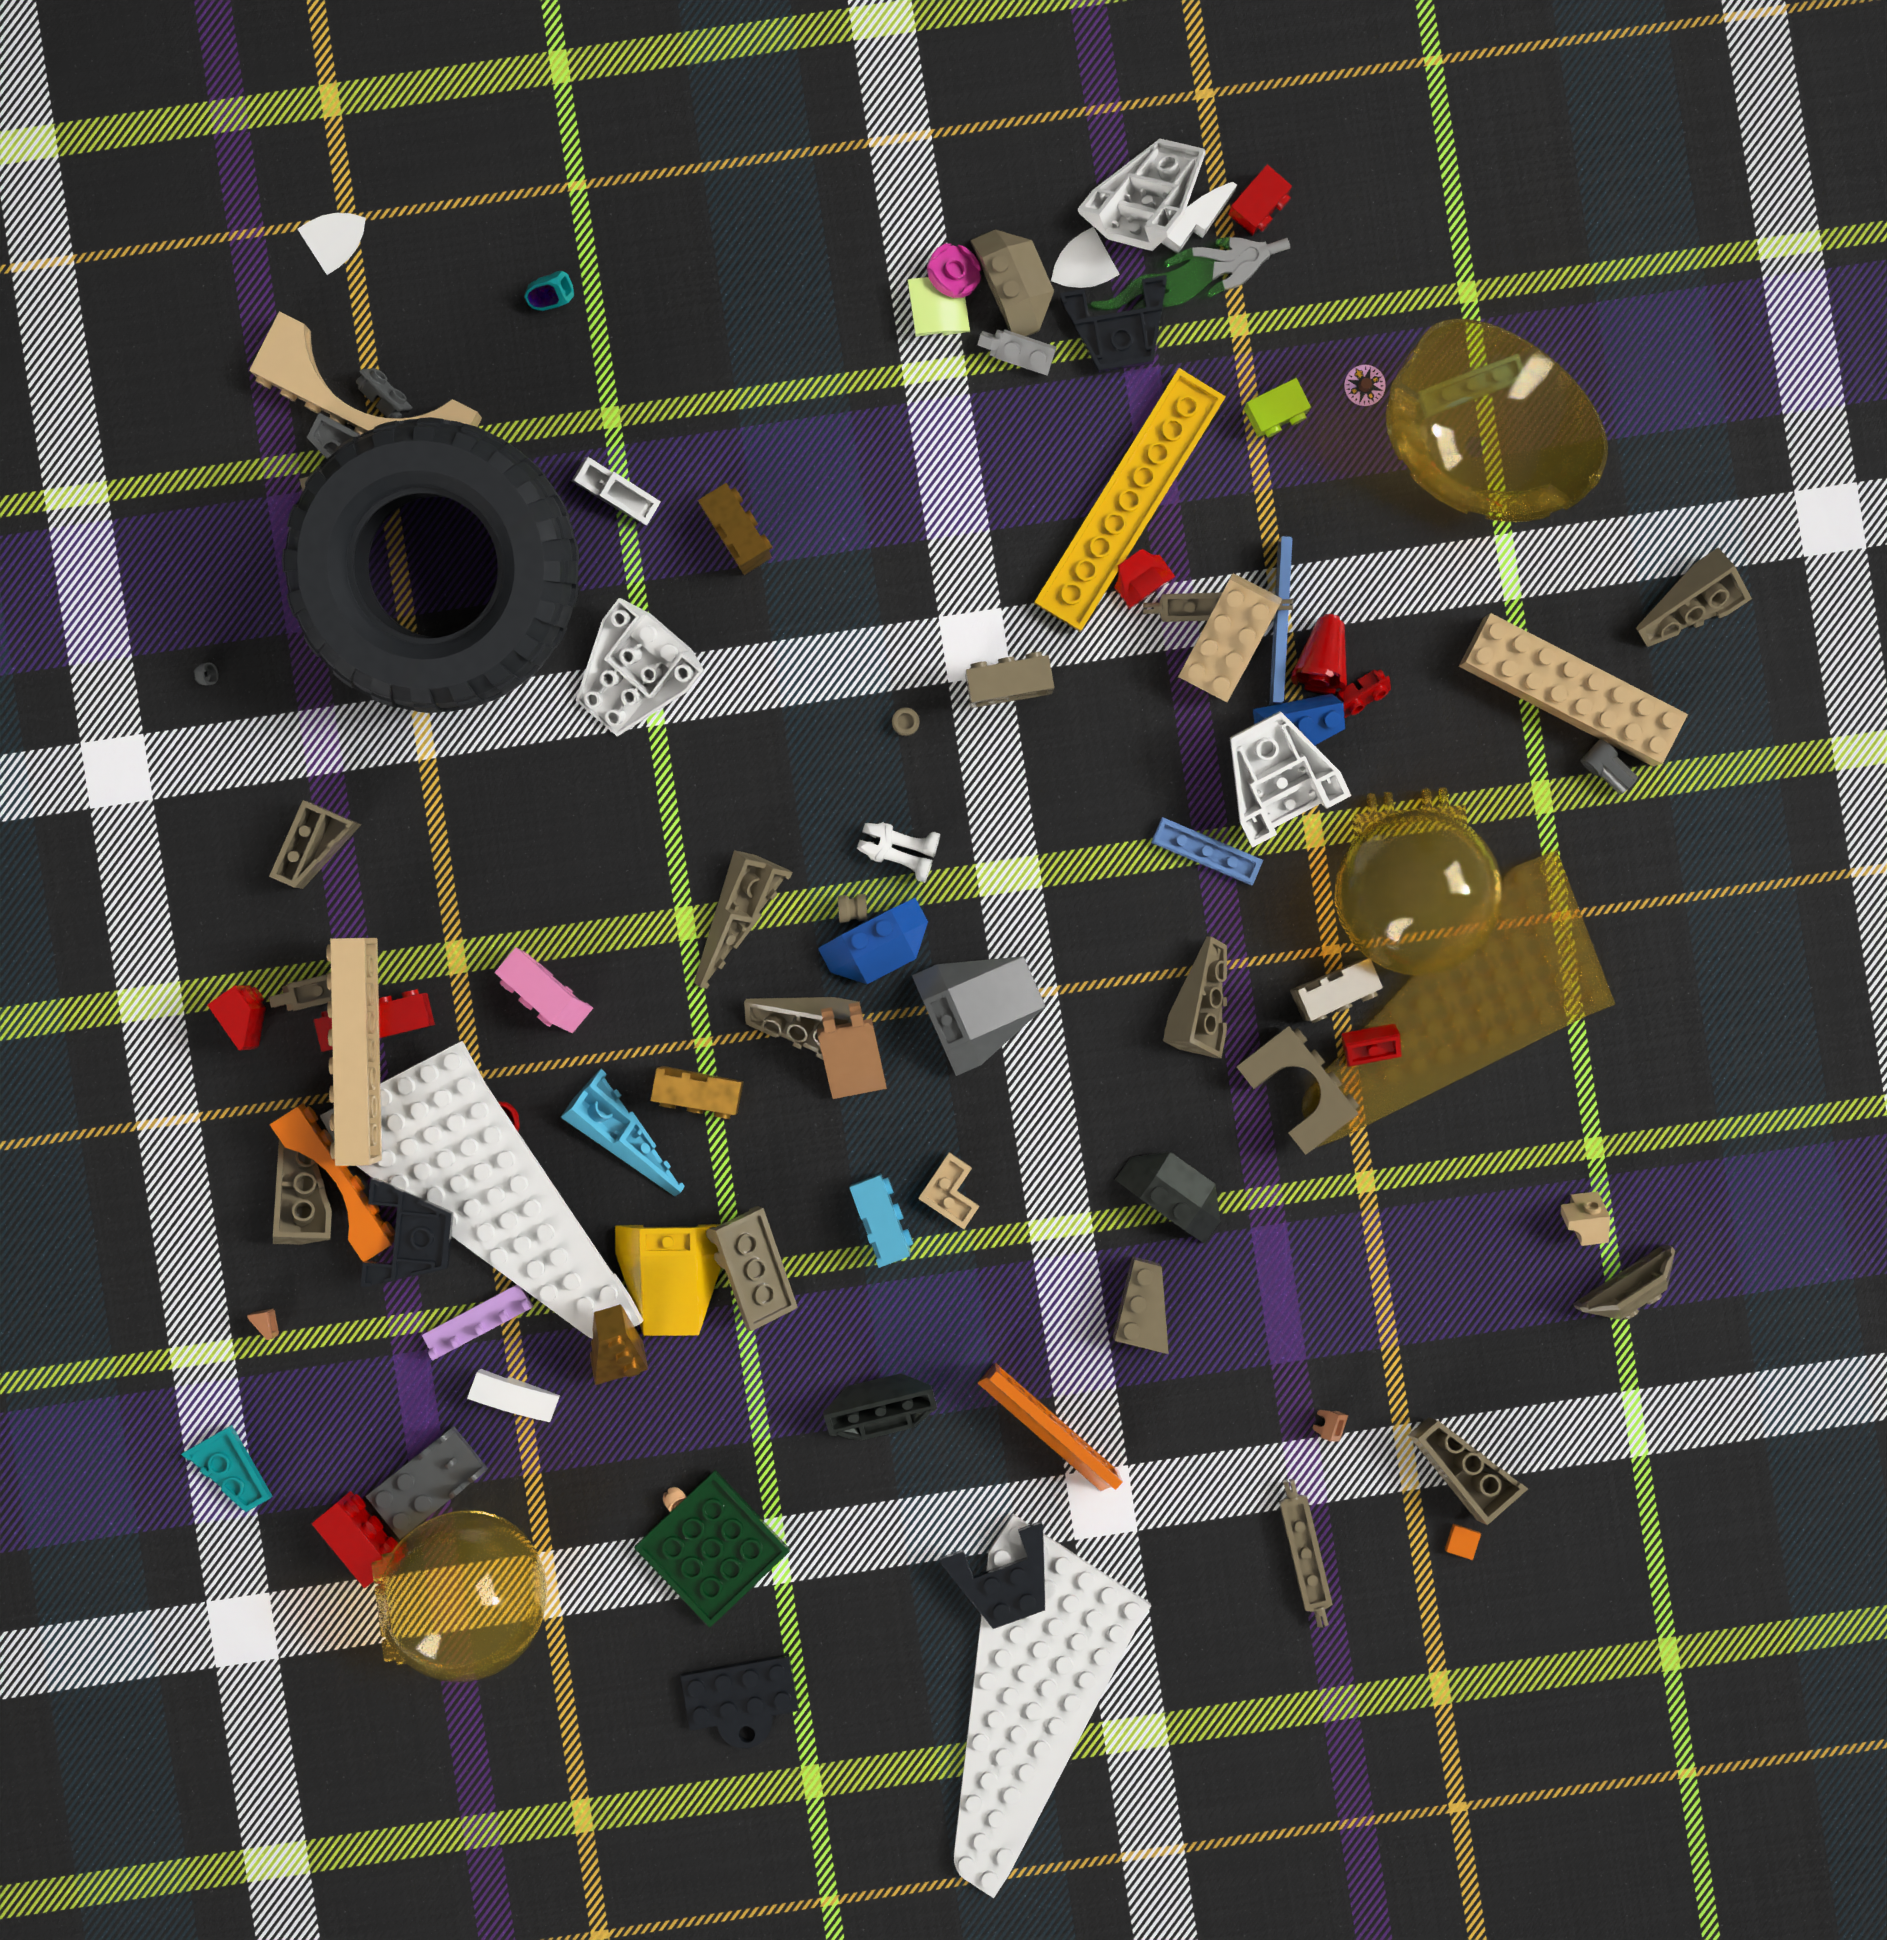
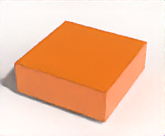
[1445,1524,1481,1560]

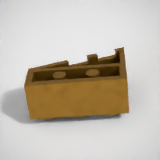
[698,483,773,575]
[650,1066,744,1119]
[590,1304,648,1385]

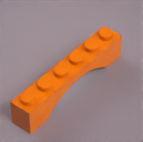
[270,1103,395,1262]

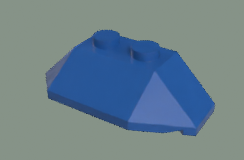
[818,898,928,984]

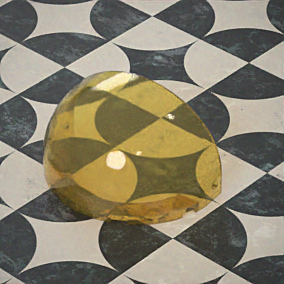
[1386,319,1608,522]

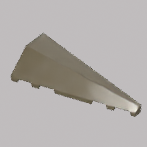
[694,850,793,989]

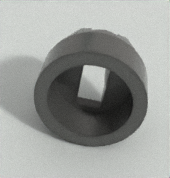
[194,663,219,685]

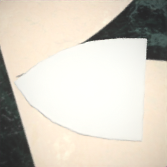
[298,213,366,275]
[1051,227,1120,288]

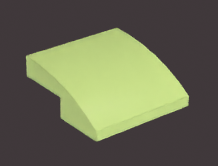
[908,277,970,337]

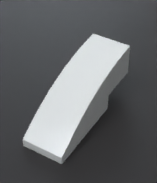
[1161,182,1237,254]
[571,457,661,525]
[467,1369,560,1422]

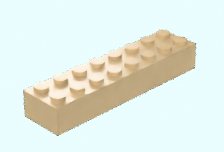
[1459,613,1688,766]
[326,938,382,1166]

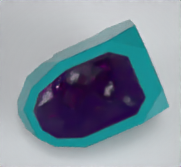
[524,271,574,311]

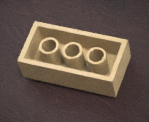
[1178,573,1282,702]

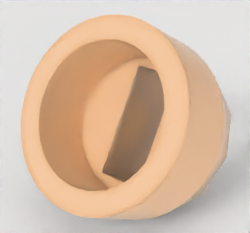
[663,1487,686,1512]

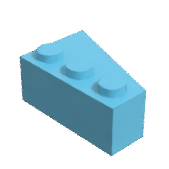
[849,1173,913,1268]

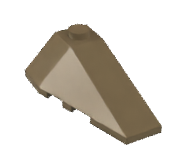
[1636,547,1752,647]
[744,997,858,1059]

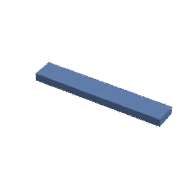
[1269,536,1292,705]

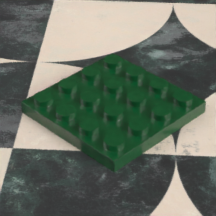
[634,1470,791,1628]

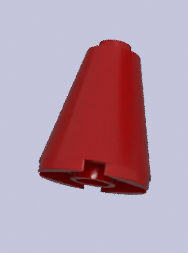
[1291,614,1347,694]

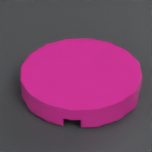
[927,244,981,298]

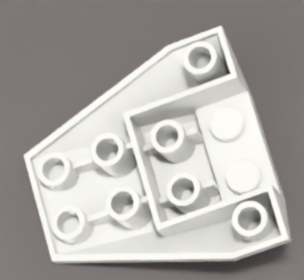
[576,598,704,736]

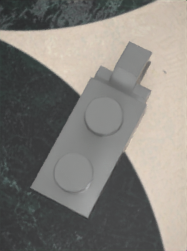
[977,330,1057,375]

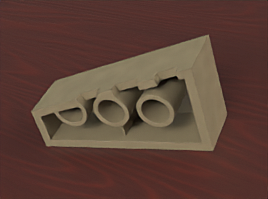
[1408,1417,1528,1525]

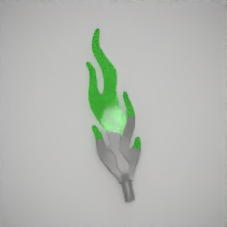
[1091,237,1290,310]

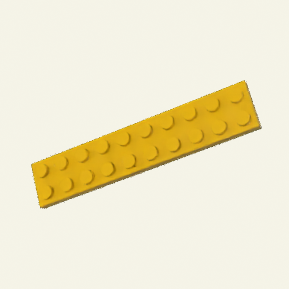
[1034,368,1226,632]

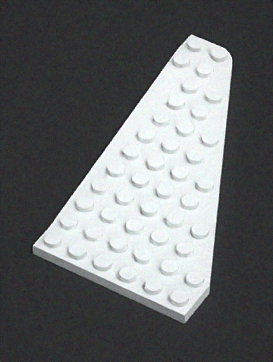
[320,1041,644,1339]
[954,1514,1151,1898]

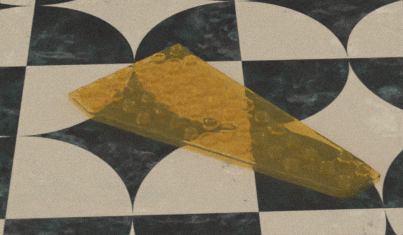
[1302,850,1615,1147]

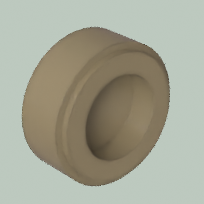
[892,708,920,736]

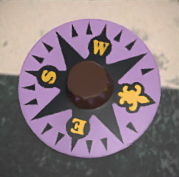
[1344,365,1386,406]

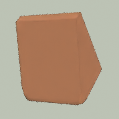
[247,1309,279,1340]

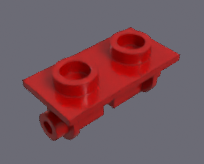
[1336,669,1391,718]

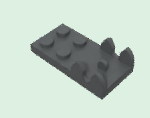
[365,1426,488,1539]

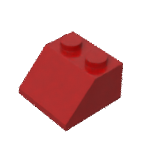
[207,985,266,1051]

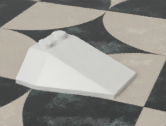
[1078,139,1206,251]
[1230,711,1351,847]

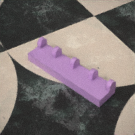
[422,1285,534,1360]

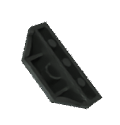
[1115,1152,1220,1244]
[823,1373,937,1440]

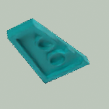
[181,1425,273,1512]

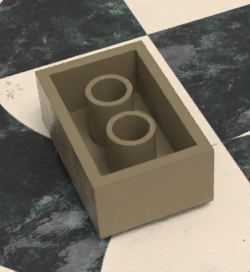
[965,652,1054,708]

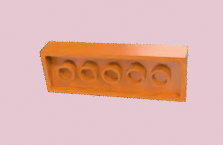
[978,1363,1123,1491]

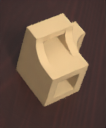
[1561,1191,1610,1246]

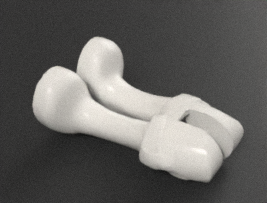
[857,822,940,883]

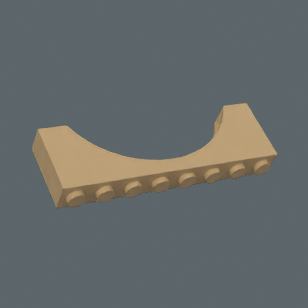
[249,311,482,434]

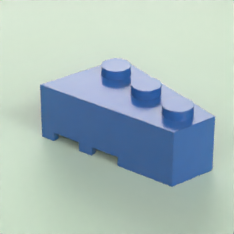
[1253,694,1345,746]

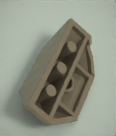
[970,230,1054,337]
[1573,1244,1675,1320]

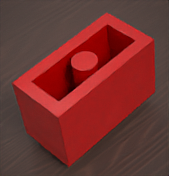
[1228,164,1292,236]

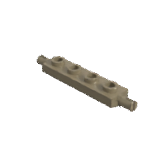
[1143,591,1294,622]
[1279,1479,1333,1627]

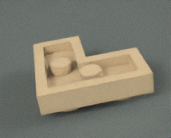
[918,1152,979,1229]

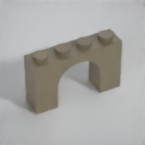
[1237,1026,1360,1155]

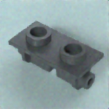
[356,368,413,419]

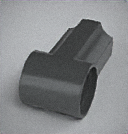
[1580,739,1638,795]

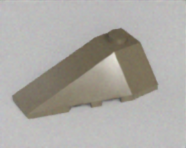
[1163,936,1227,1058]
[273,1139,332,1245]

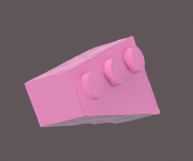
[494,947,593,1033]

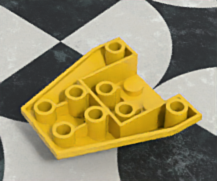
[615,1224,721,1336]

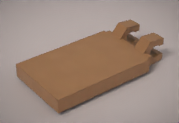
[817,1002,887,1099]

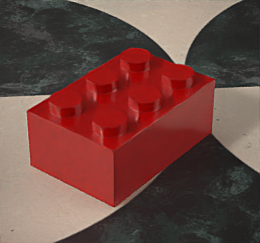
[311,1491,403,1589]

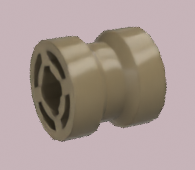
[838,894,867,923]

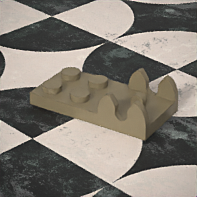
[706,1206,798,1331]

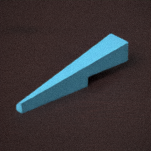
[561,1069,685,1196]

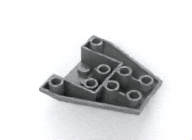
[912,956,1046,1076]

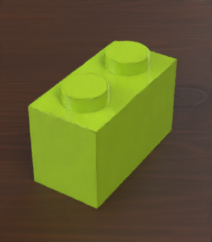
[1244,378,1311,438]

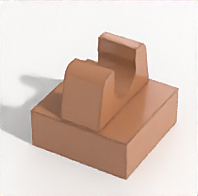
[1313,1410,1348,1441]

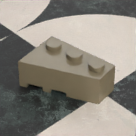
[269,800,361,889]
[1113,1256,1169,1354]

